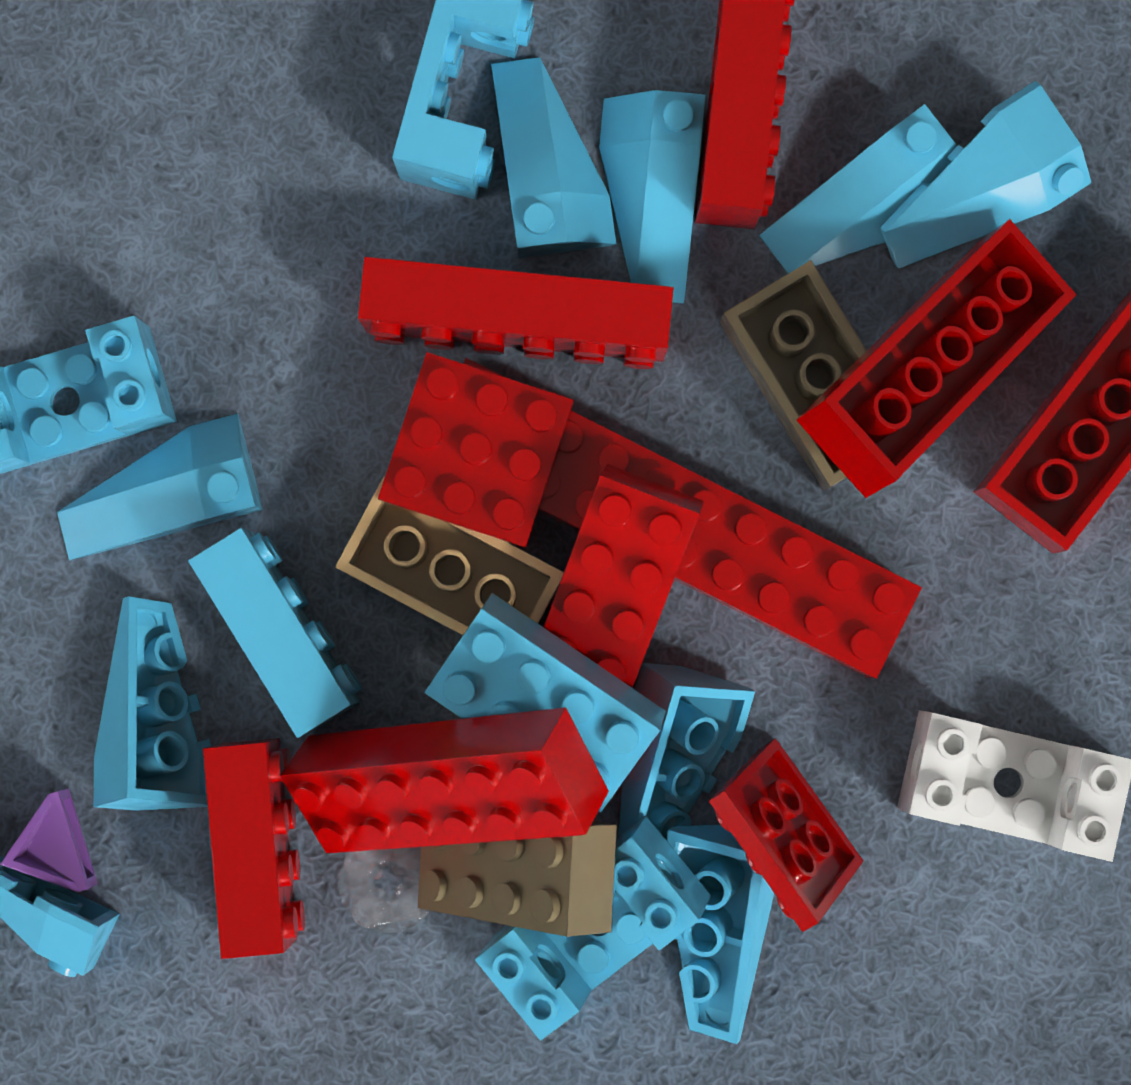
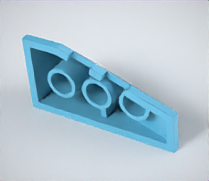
[491,57,617,258]
[880,81,1092,268]
[599,90,705,304]
[57,414,263,560]
[618,663,755,840]
[0,856,120,977]

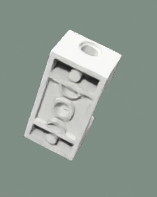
[897,710,1131,862]

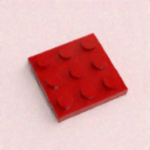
[378,352,574,548]
[709,738,864,932]

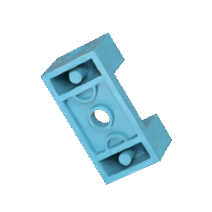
[392,0,535,200]
[0,315,177,474]
[475,816,711,1041]

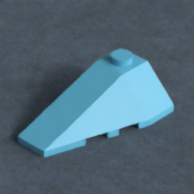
[759,104,957,274]
[93,596,211,811]
[666,825,774,1044]

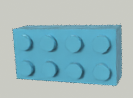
[188,528,362,738]
[424,593,666,813]

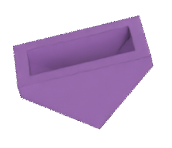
[0,788,98,892]

